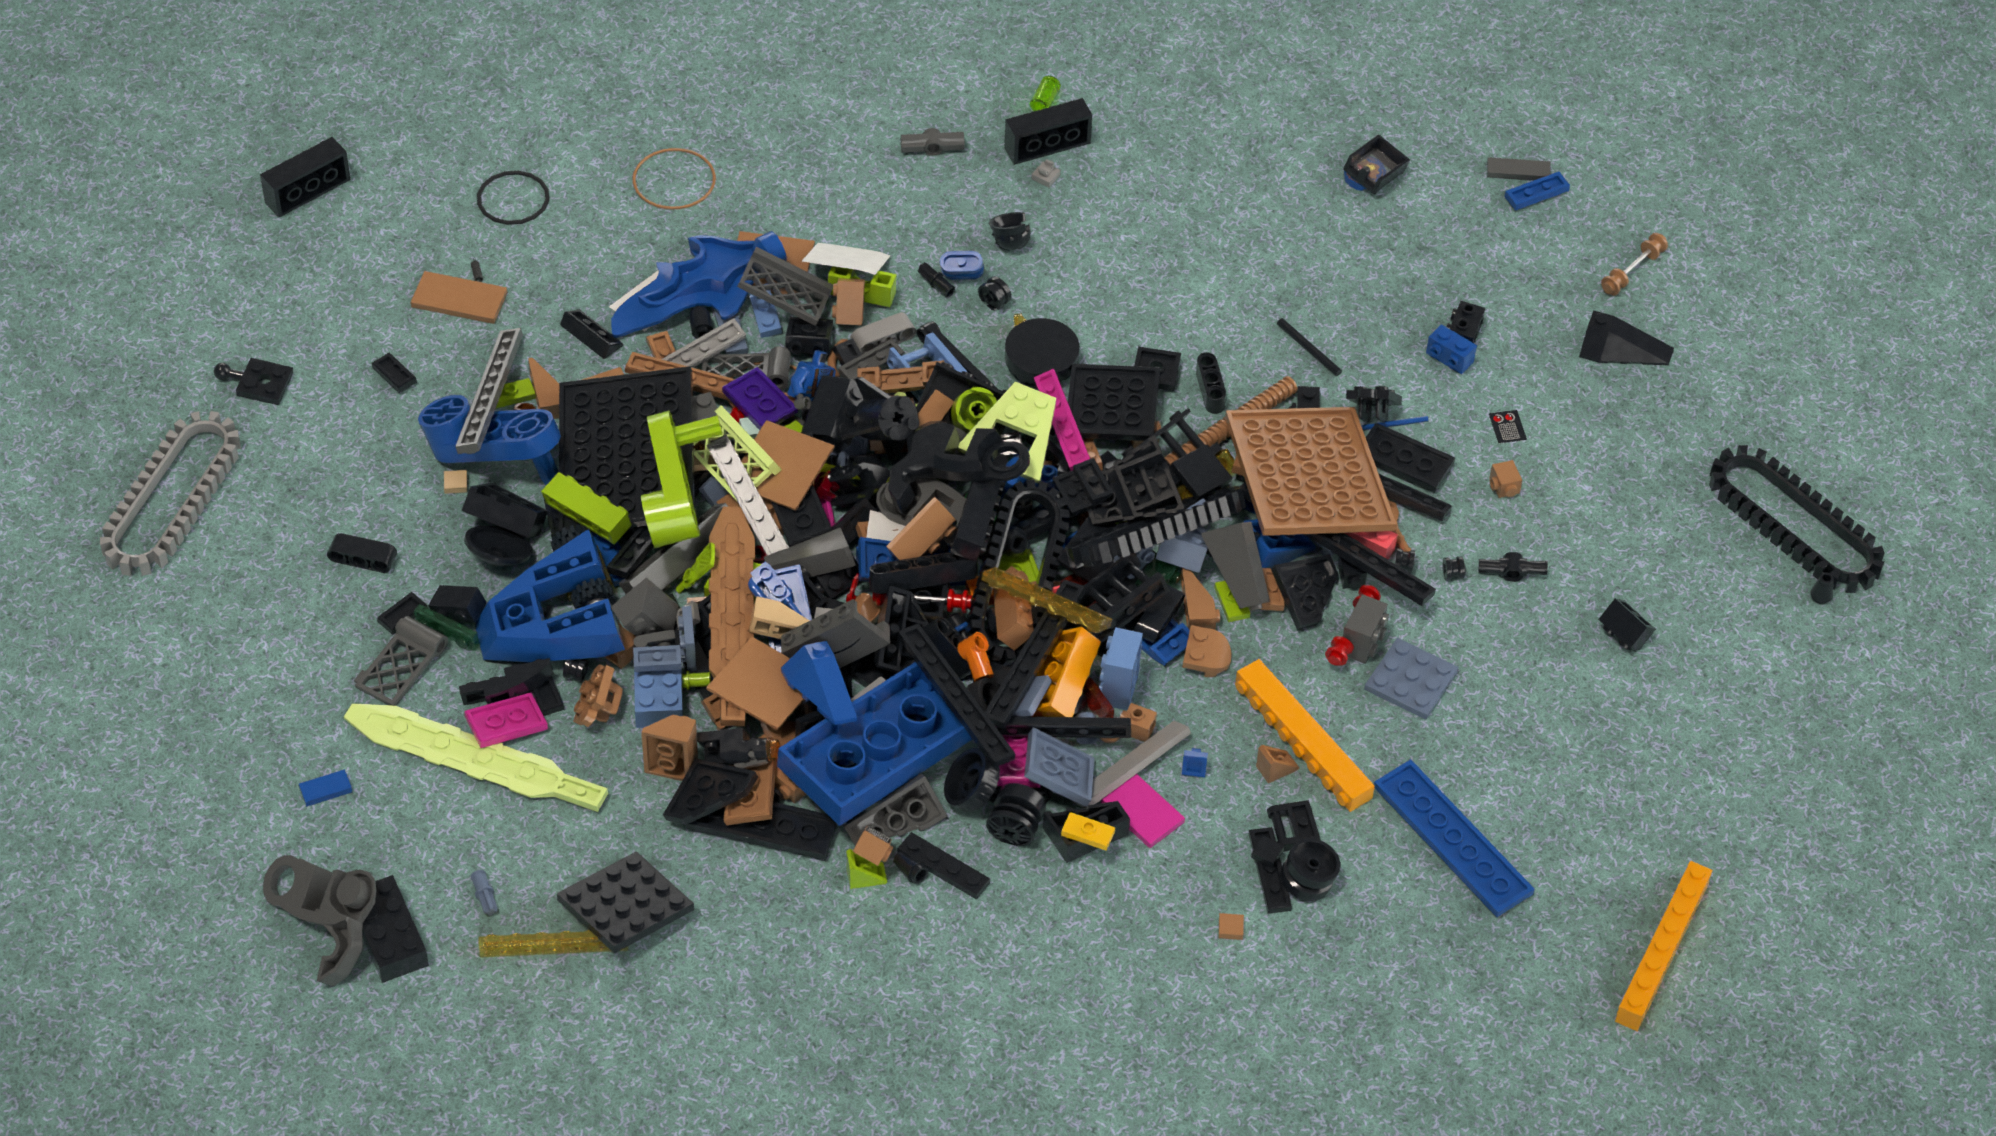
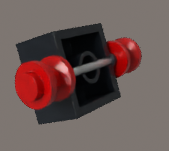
[873,583,973,624]

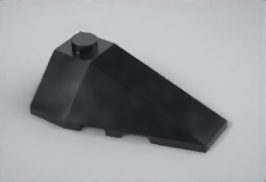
[1579,310,1674,365]

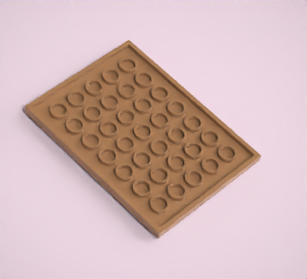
[1225,407,1397,536]

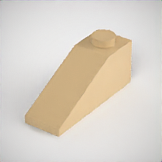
[749,596,809,639]

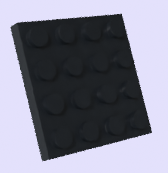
[1068,364,1160,441]
[557,851,694,953]

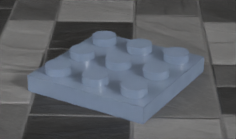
[1364,637,1459,720]
[1024,727,1094,807]

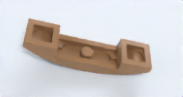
[857,360,945,393]

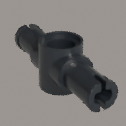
[1478,552,1548,582]

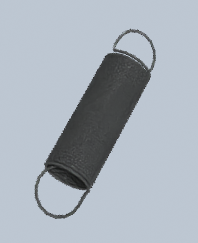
[471,257,483,282]

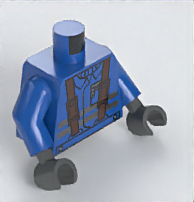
[787,350,836,411]

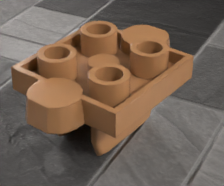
[573,664,623,727]

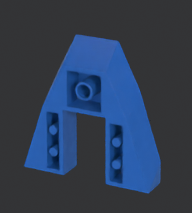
[475,529,625,662]

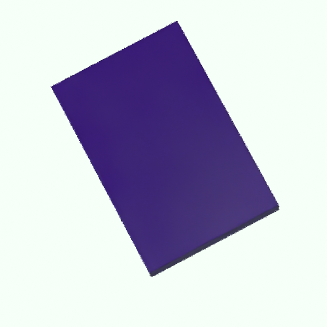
[722,367,798,430]

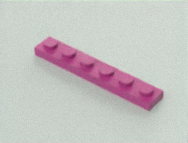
[1034,369,1090,471]

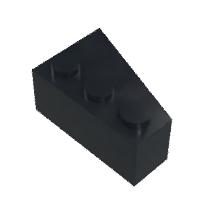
[462,483,548,539]

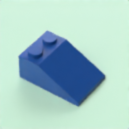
[1244,519,1316,569]

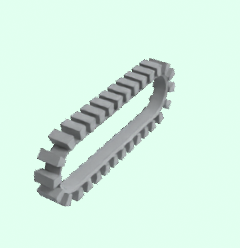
[100,411,241,576]

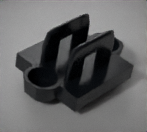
[1346,386,1402,423]

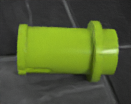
[682,671,711,690]

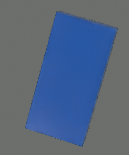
[299,769,352,807]

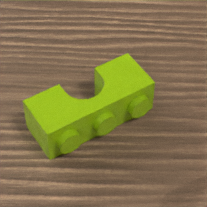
[828,266,897,307]

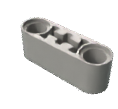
[850,312,917,354]

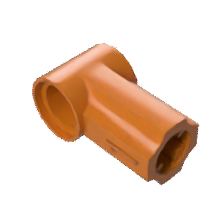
[957,632,994,682]

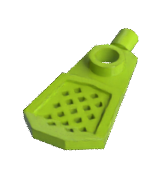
[676,542,715,594]

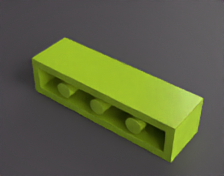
[541,472,632,545]

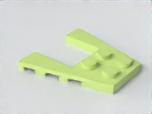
[957,382,1056,484]

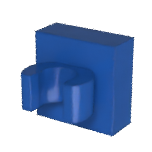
[1181,748,1208,777]

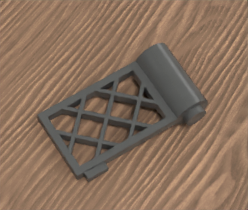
[702,346,791,391]
[354,616,448,706]

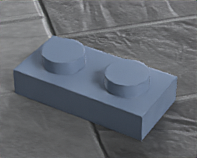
[633,645,682,672]

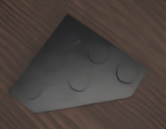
[1271,554,1339,629]
[663,758,758,825]

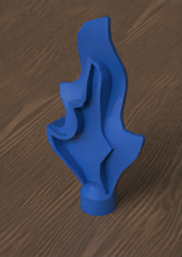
[611,231,787,338]

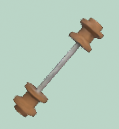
[1601,233,1668,296]

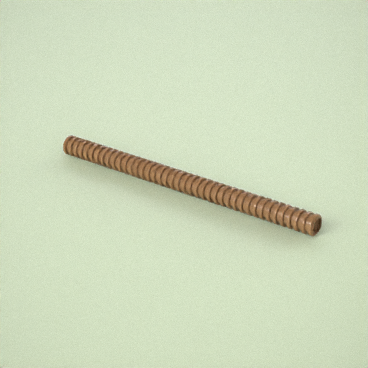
[1077,376,1297,526]

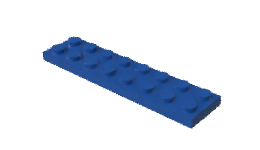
[1374,759,1535,917]

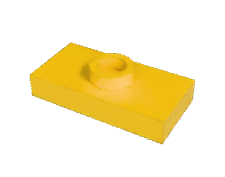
[1061,812,1115,851]

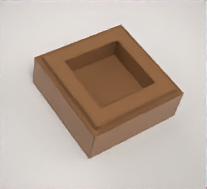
[1218,913,1244,940]

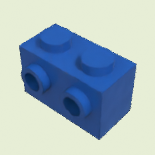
[1426,324,1477,375]

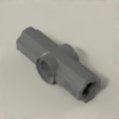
[900,128,965,156]

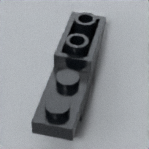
[459,658,554,705]

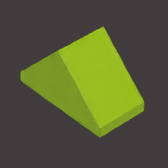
[846,849,887,889]

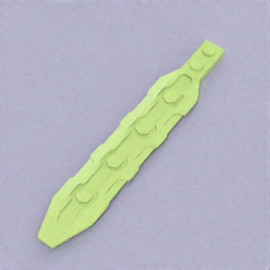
[344,704,608,812]

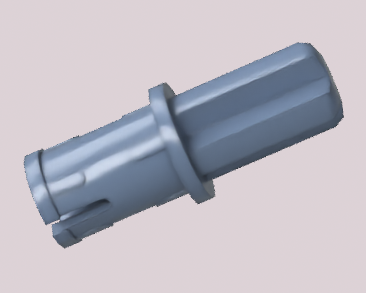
[471,870,498,916]

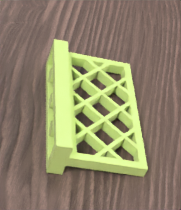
[694,405,782,501]

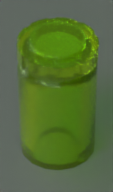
[1030,75,1061,111]

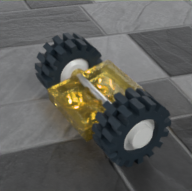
[551,525,616,609]

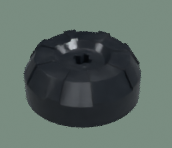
[1005,318,1080,386]

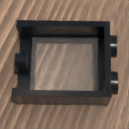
[1343,134,1410,195]

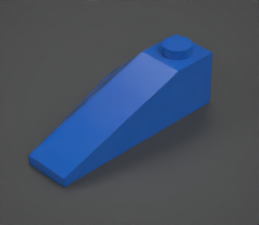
[781,641,857,725]

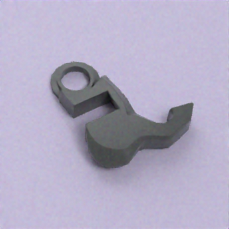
[876,478,994,555]
[263,855,376,987]

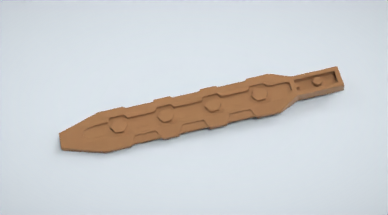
[709,506,755,726]

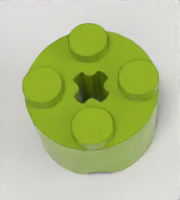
[951,387,997,434]

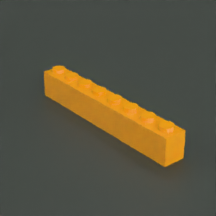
[1235,659,1375,812]
[1615,861,1713,1032]

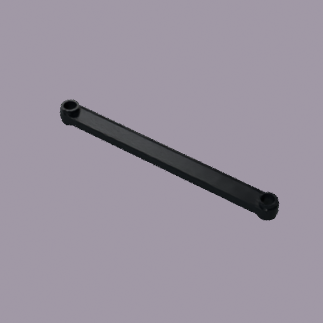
[917,321,1070,469]

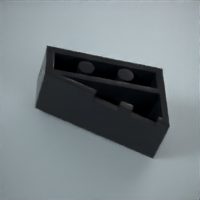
[1043,801,1130,863]

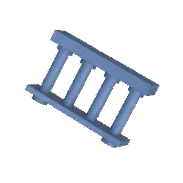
[887,332,967,401]

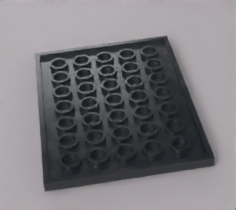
[559,366,695,533]

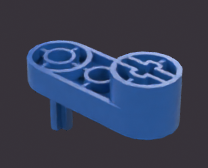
[418,395,561,485]

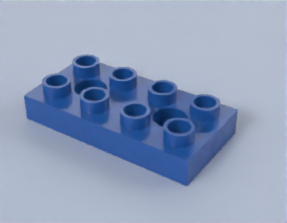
[777,662,973,826]

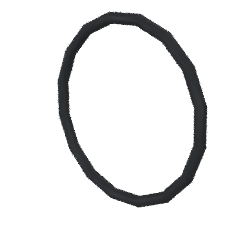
[477,170,549,225]

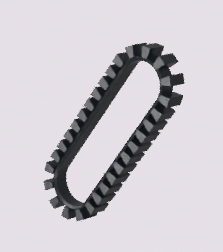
[1709,445,1885,593]
[1065,486,1247,569]

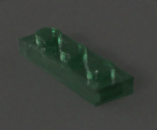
[414,604,480,651]

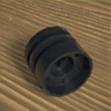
[986,783,1046,846]

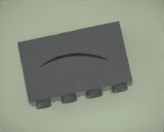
[781,599,890,668]

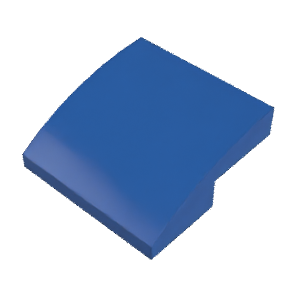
[1141,618,1190,666]

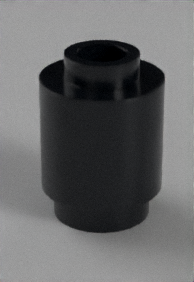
[689,306,713,338]

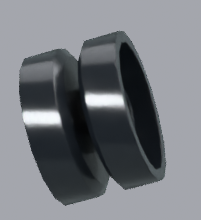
[1280,839,1341,901]

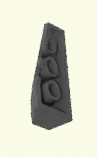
[844,773,947,846]

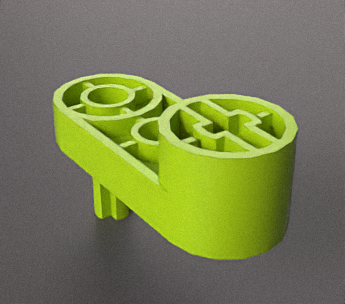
[641,411,723,548]

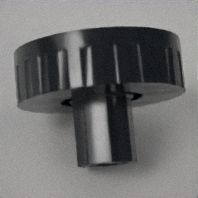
[944,748,1002,813]

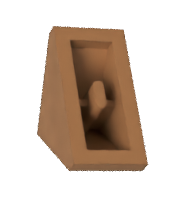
[1256,745,1299,784]

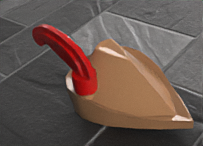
[846,574,882,624]

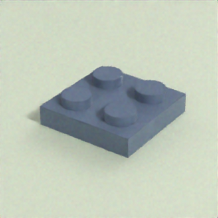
[678,606,696,671]

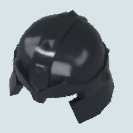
[988,212,1031,250]

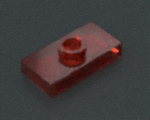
[1082,677,1115,718]

